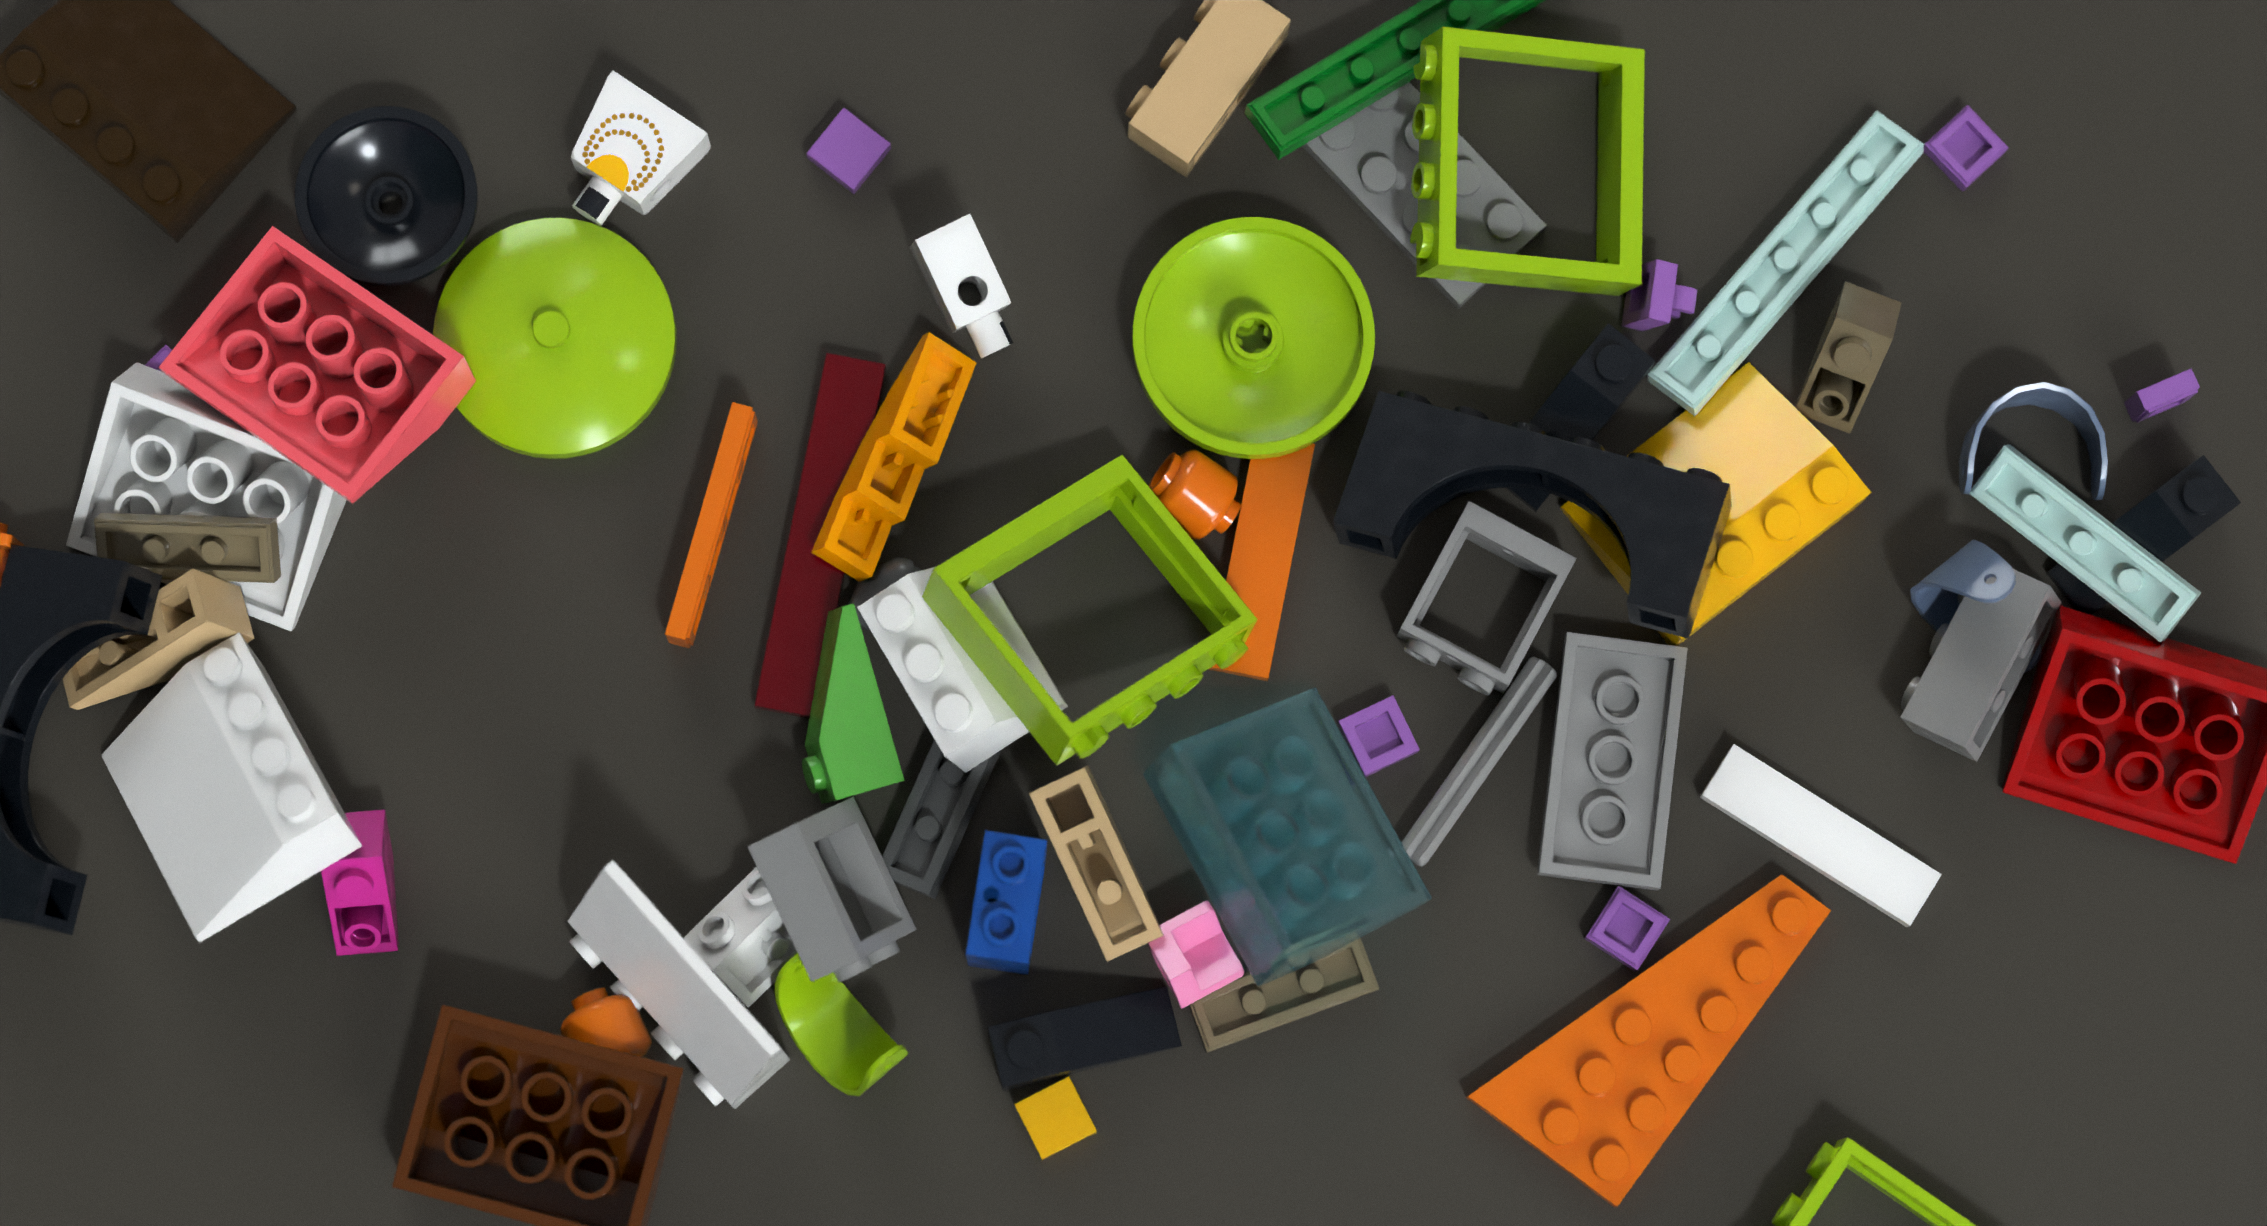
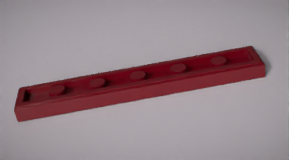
[754,353,886,718]

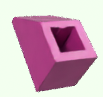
[321,810,399,956]

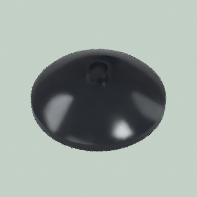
[295,106,478,286]

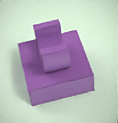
[1622,259,1697,331]

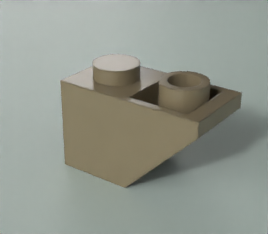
[1795,281,1902,434]

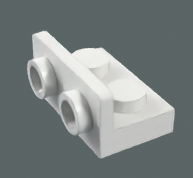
[684,866,797,1008]

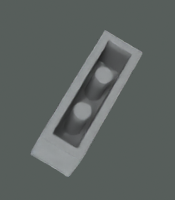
[1900,569,2061,762]

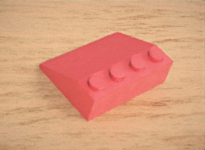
[159,226,476,504]

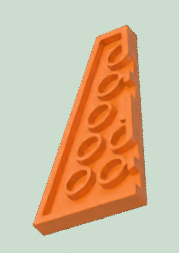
[1466,874,1831,1208]

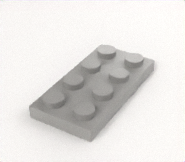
[1302,82,1546,309]
[1537,632,1688,891]

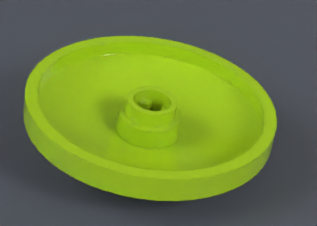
[1132,217,1375,459]
[433,218,677,459]

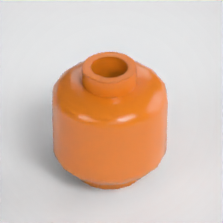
[1149,449,1241,540]
[560,987,651,1057]

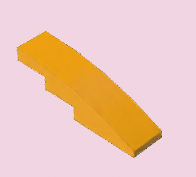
[811,332,977,582]

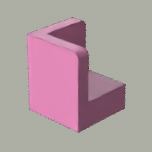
[1147,901,1244,1009]

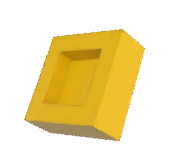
[1014,1076,1097,1160]

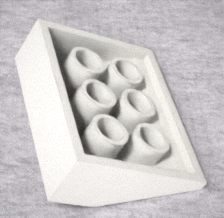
[66,362,346,631]
[101,633,362,943]
[567,860,790,1109]

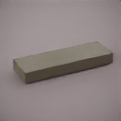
[94,513,281,583]
[1189,932,1380,1053]

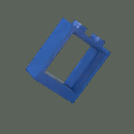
[966,830,1047,975]

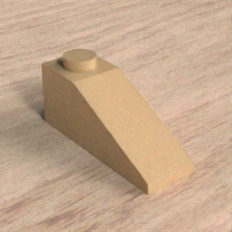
[62,568,255,710]
[1029,765,1163,962]

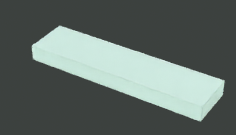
[1969,444,2201,642]

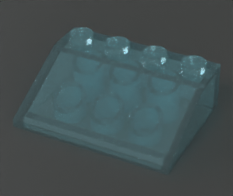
[1143,687,1432,987]

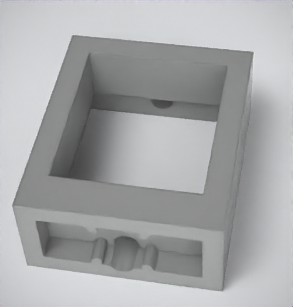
[1396,501,1577,695]
[747,796,917,982]

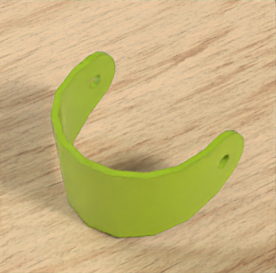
[775,953,909,1096]

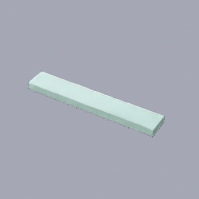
[1647,110,1924,416]

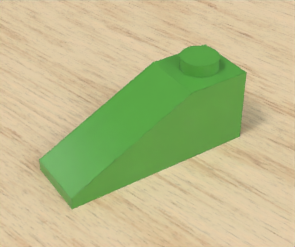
[802,603,905,804]

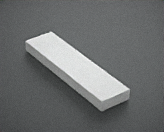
[1700,744,1942,927]

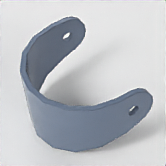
[1959,382,2108,500]
[1910,539,2042,673]

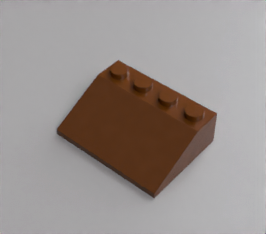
[392,1004,684,1226]

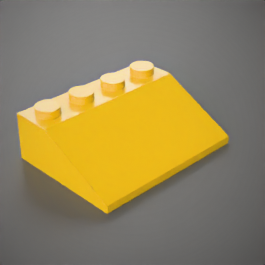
[1560,362,1872,646]

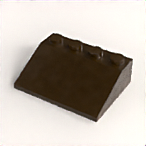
[0,0,297,243]

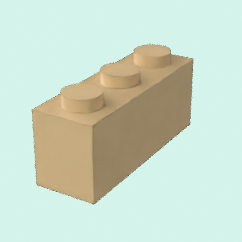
[1125,0,1291,178]

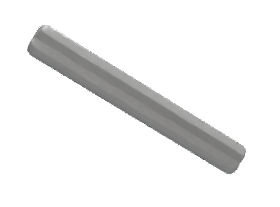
[1399,656,1557,866]

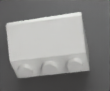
[857,567,1068,773]

